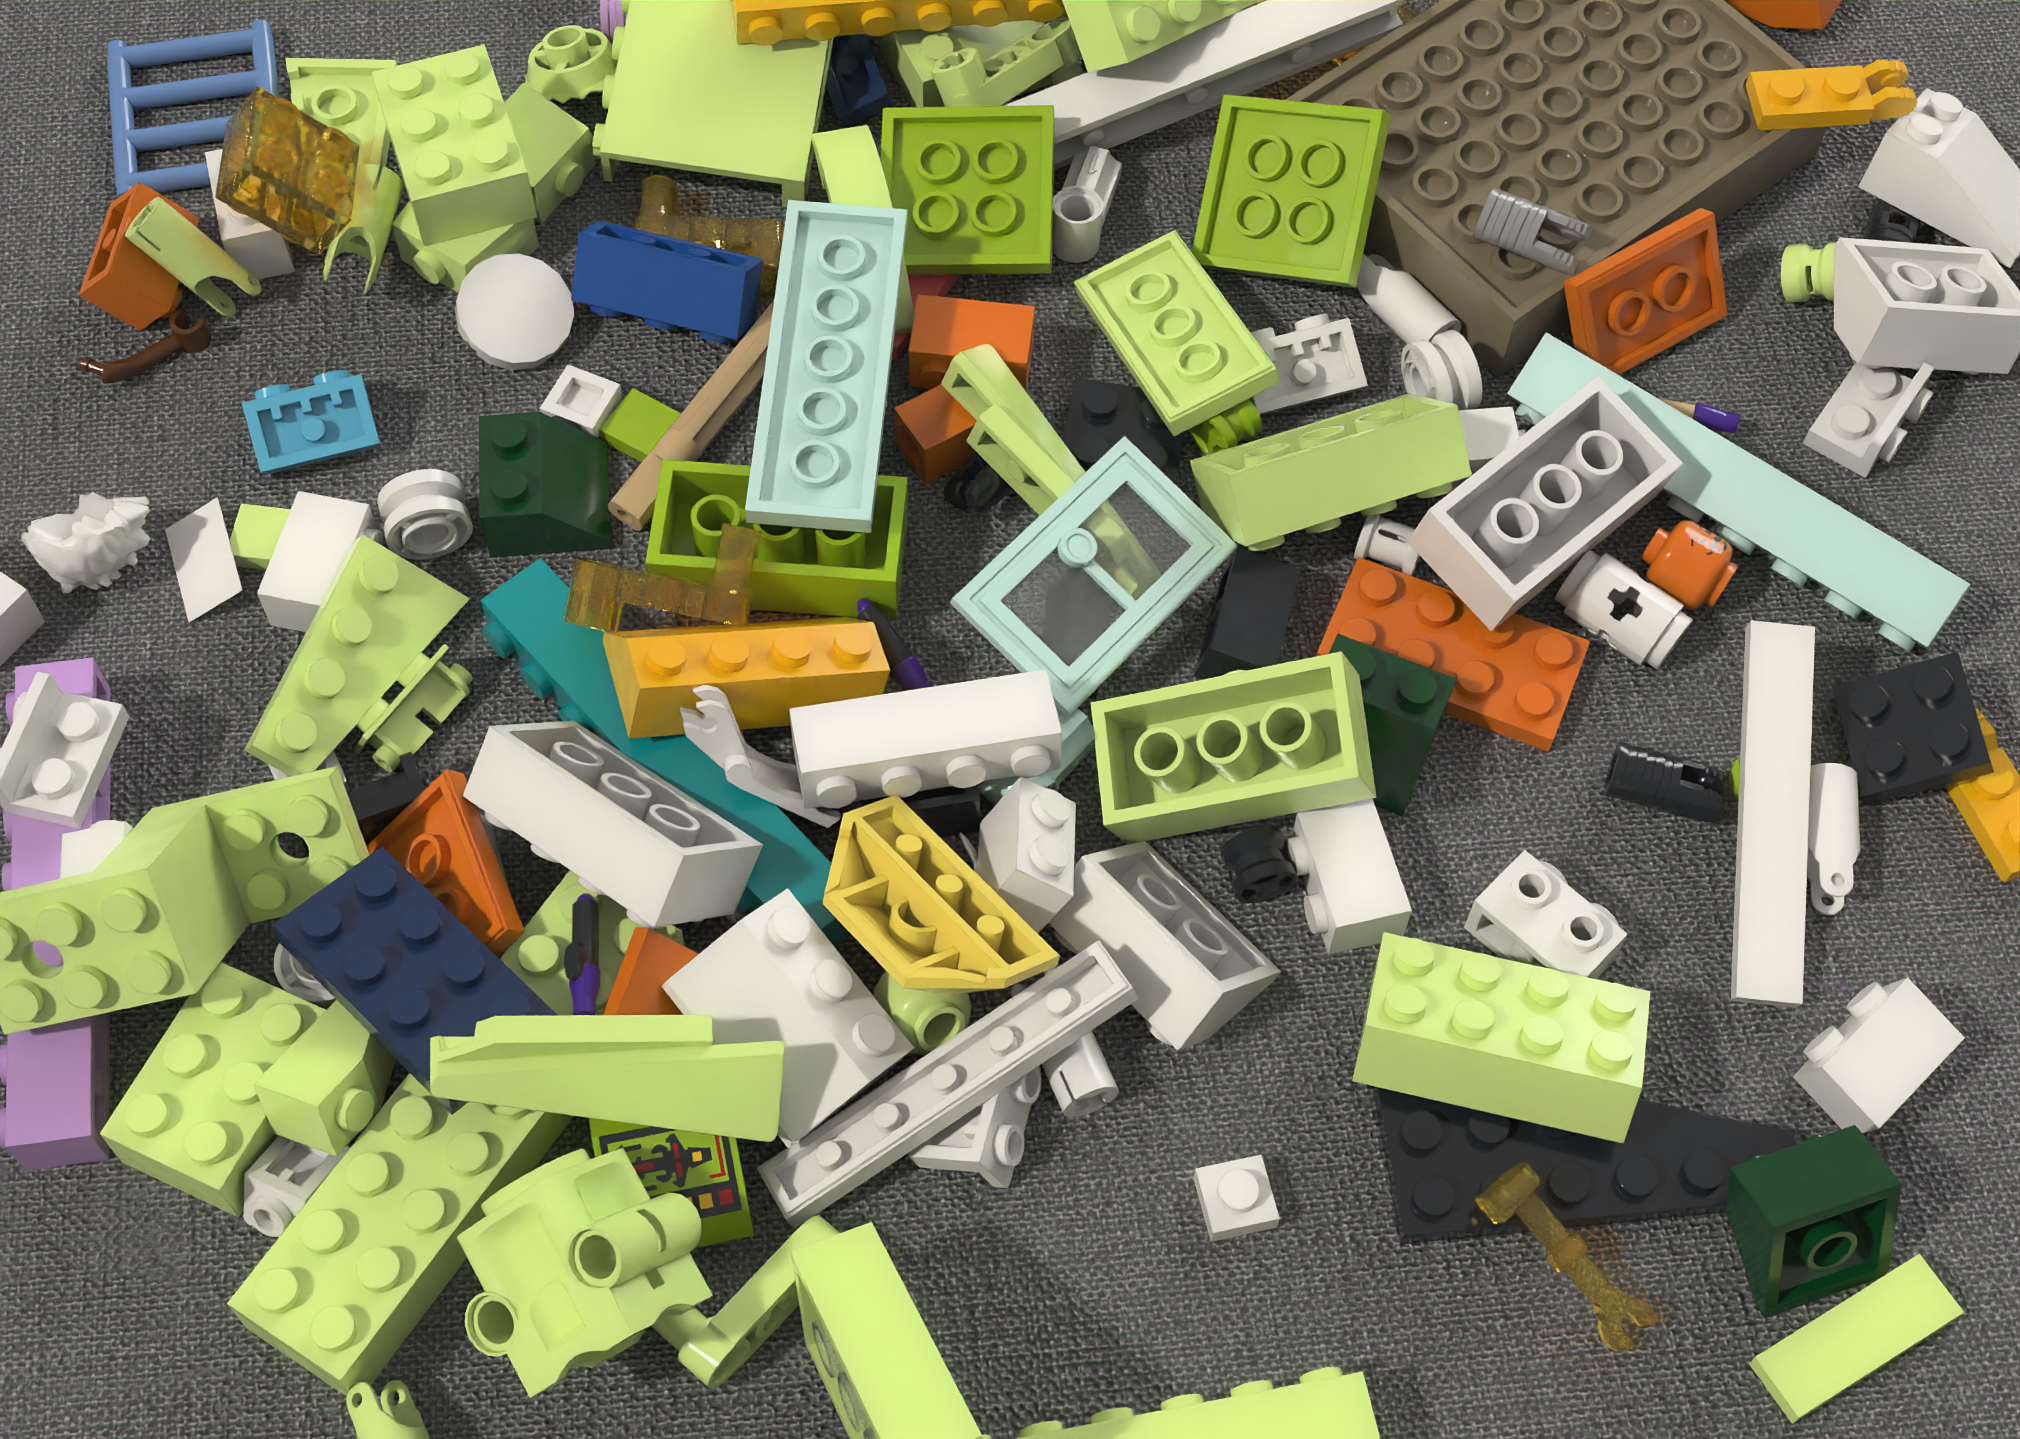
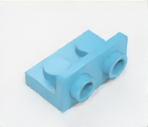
[242,370,381,476]

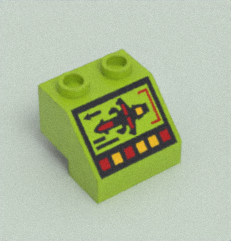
[589,1118,754,1248]

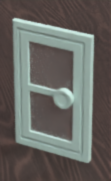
[950,436,1238,716]

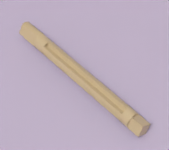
[608,300,774,531]

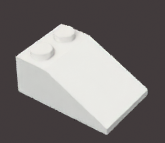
[1858,88,2020,268]

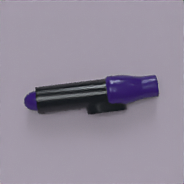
[857,598,931,691]
[564,893,601,1015]

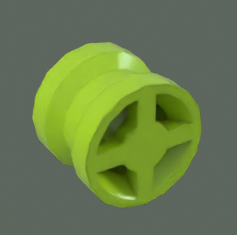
[1188,399,1262,455]

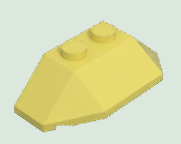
[823,795,1060,995]

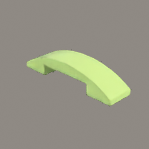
[812,125,915,335]

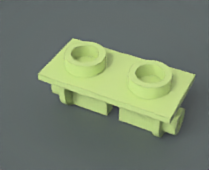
[353,644,473,772]

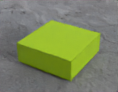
[599,388,681,462]

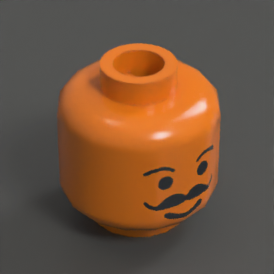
[1640,520,1738,611]

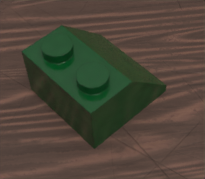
[479,412,612,558]
[1329,634,1456,816]
[1726,1125,1901,1318]

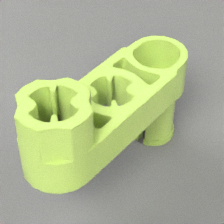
[931,20,1084,107]
[652,1215,840,1389]

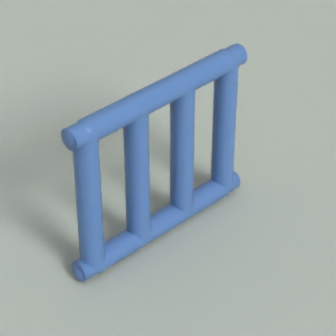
[107,20,287,198]

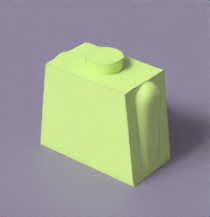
[504,83,595,224]
[392,201,539,293]

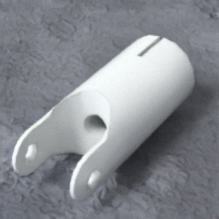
[1356,254,1461,344]
[1807,763,1860,916]
[1011,965,1119,1118]

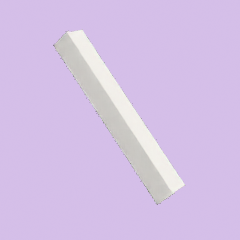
[1004,0,1404,170]

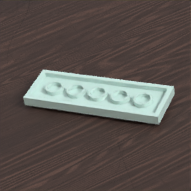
[745,200,907,533]

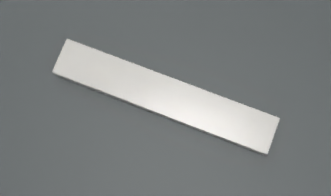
[1730,620,1815,1008]
[757,940,1139,1229]

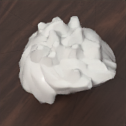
[21,492,150,593]

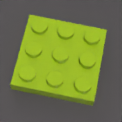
[1192,94,1391,288]
[881,105,1055,275]

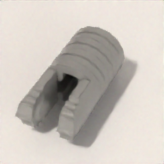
[1473,187,1594,275]

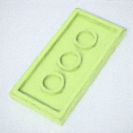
[1073,230,1280,436]

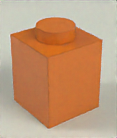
[894,385,977,484]

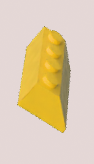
[602,617,890,739]

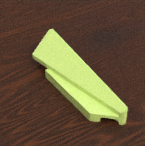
[941,344,1160,600]
[430,1015,784,1142]

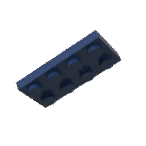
[273,847,557,1115]

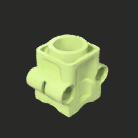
[457,1148,713,1398]

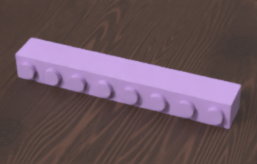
[0,657,110,1171]

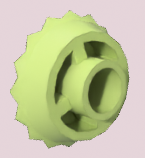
[524,25,618,104]

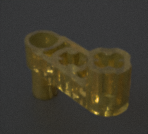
[633,175,785,297]
[562,523,762,632]

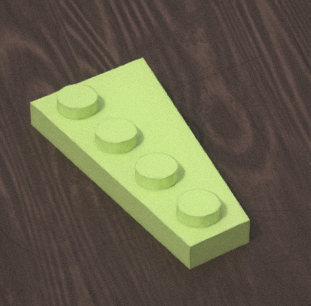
[285,58,398,249]
[244,534,470,777]

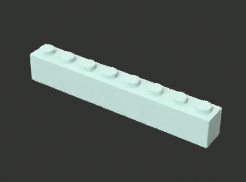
[1507,332,1970,652]

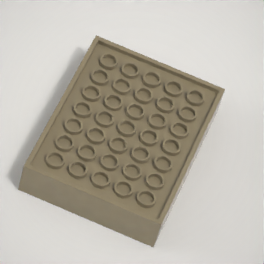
[1285,0,1827,377]

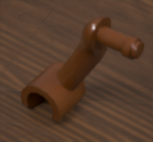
[79,309,211,384]

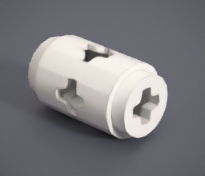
[1554,549,1693,669]

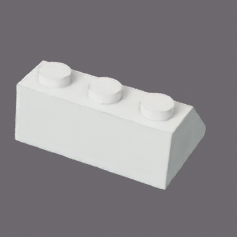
[1834,237,2020,375]
[1049,841,1281,1051]
[661,888,914,1149]

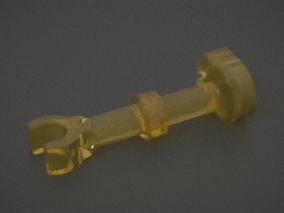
[1474,1161,1658,1352]

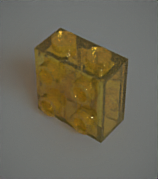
[215,86,359,255]

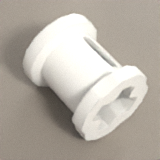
[1354,514,1420,576]

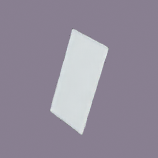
[165,497,243,623]

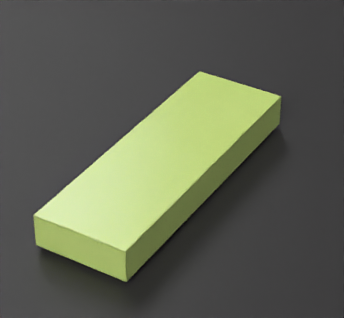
[1749,1254,1964,1424]

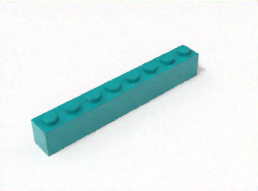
[480,558,852,947]

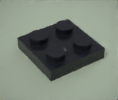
[1062,378,1186,501]
[1832,652,1994,806]

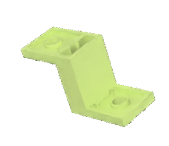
[0,766,369,1035]

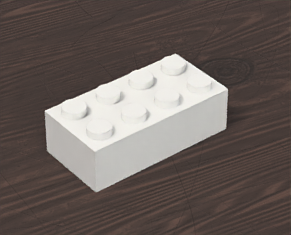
[1407,376,1683,632]
[463,721,763,929]

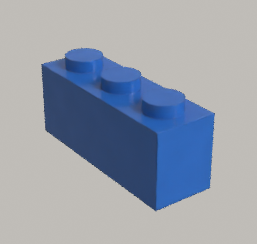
[571,220,764,343]

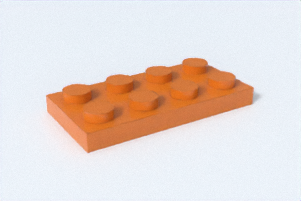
[1316,557,1590,752]

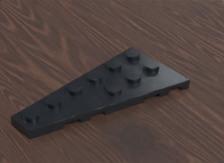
[1372,1086,1797,1245]

